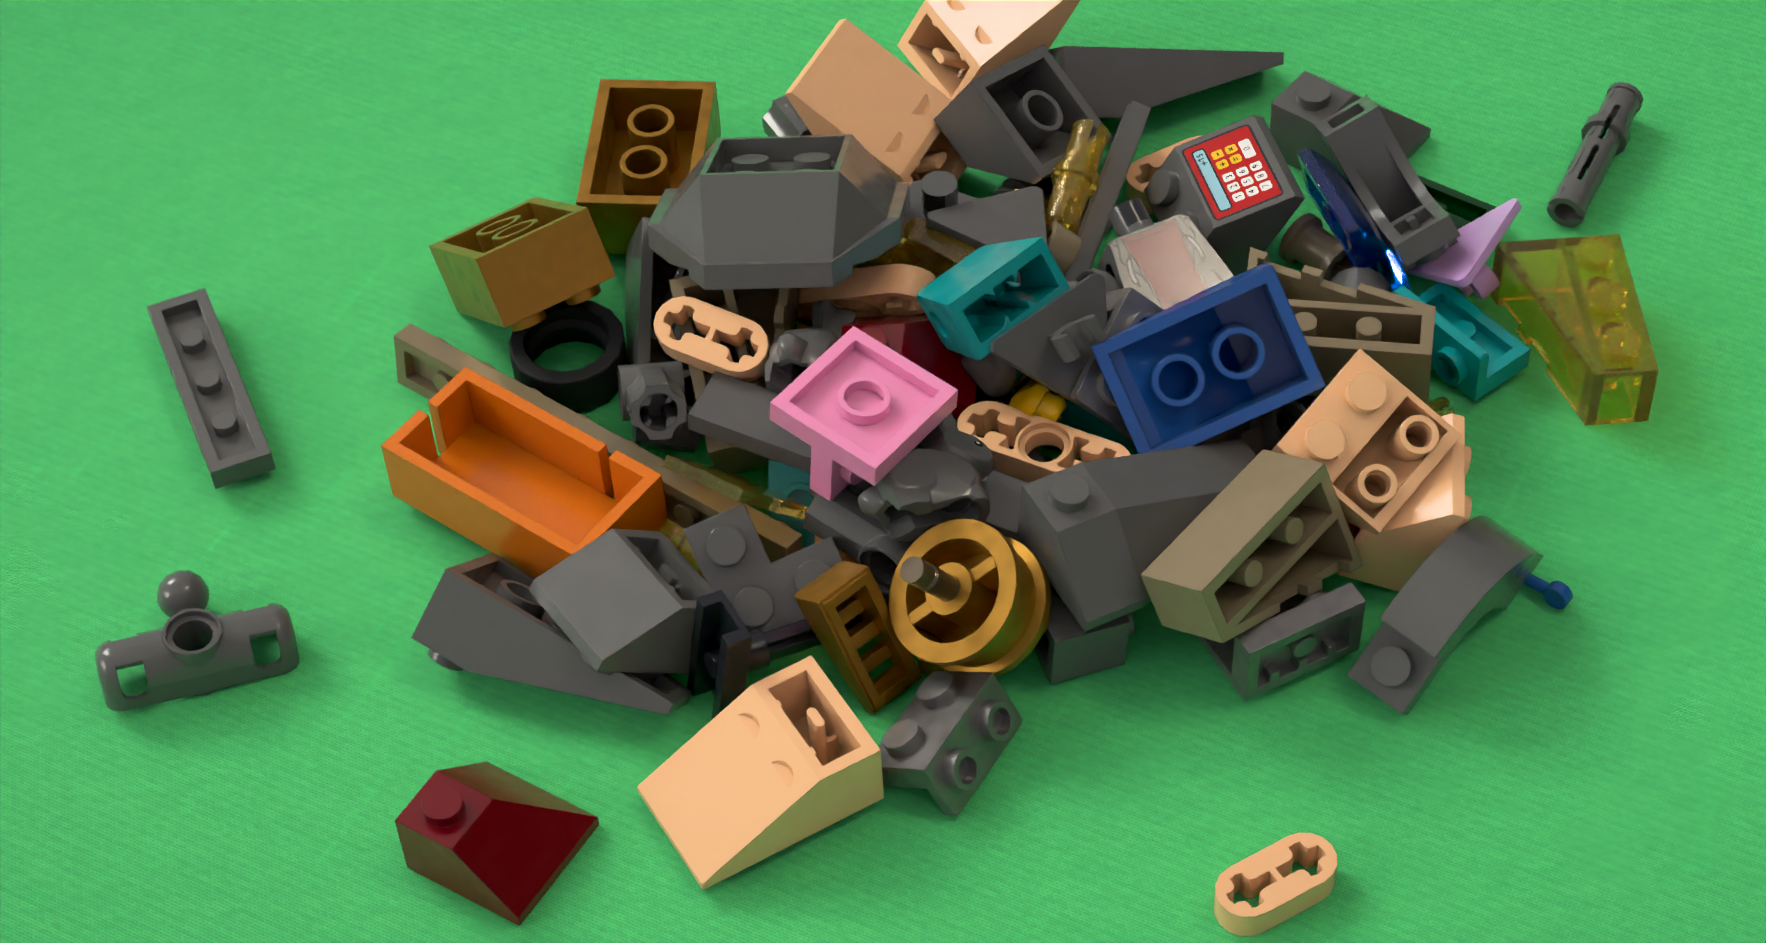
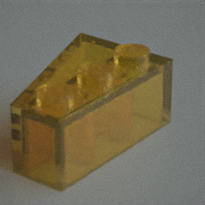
[1489,234,1659,426]

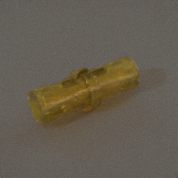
[1045,119,1110,235]

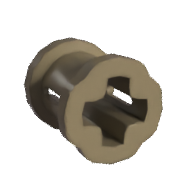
[1279,213,1360,281]

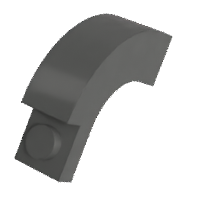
[1314,95,1461,273]
[1347,516,1544,715]

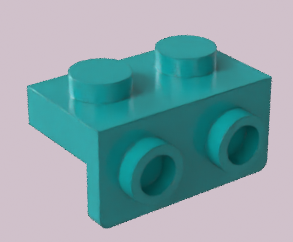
[1391,282,1531,402]

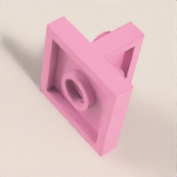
[770,326,958,502]

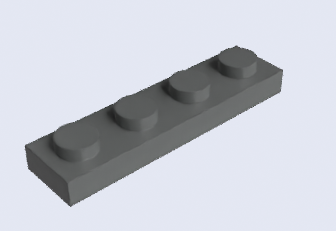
[147,288,276,489]

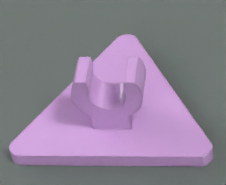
[1405,198,1522,300]

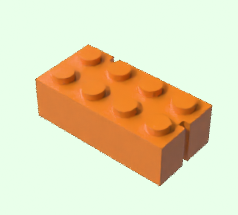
[381,367,669,578]

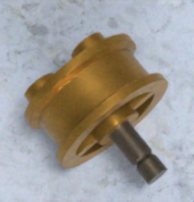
[889,519,1051,677]

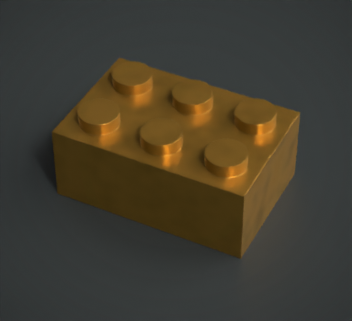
[576,79,721,254]
[429,197,616,332]

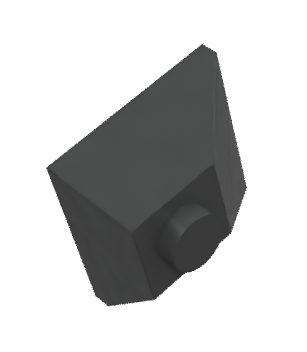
[1270,71,1431,197]

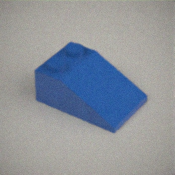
[1091,263,1326,454]

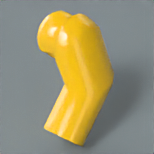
[1009,379,1067,423]

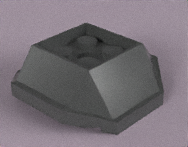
[647,134,910,290]

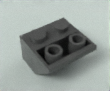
[529,528,715,676]

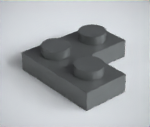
[683,503,843,633]

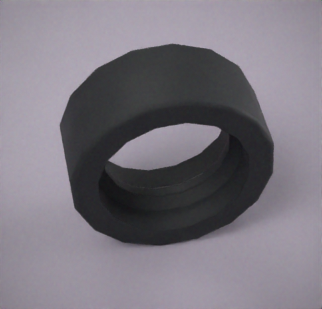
[509,300,628,413]

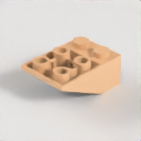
[897,0,1080,100]
[785,19,967,187]
[637,655,884,890]

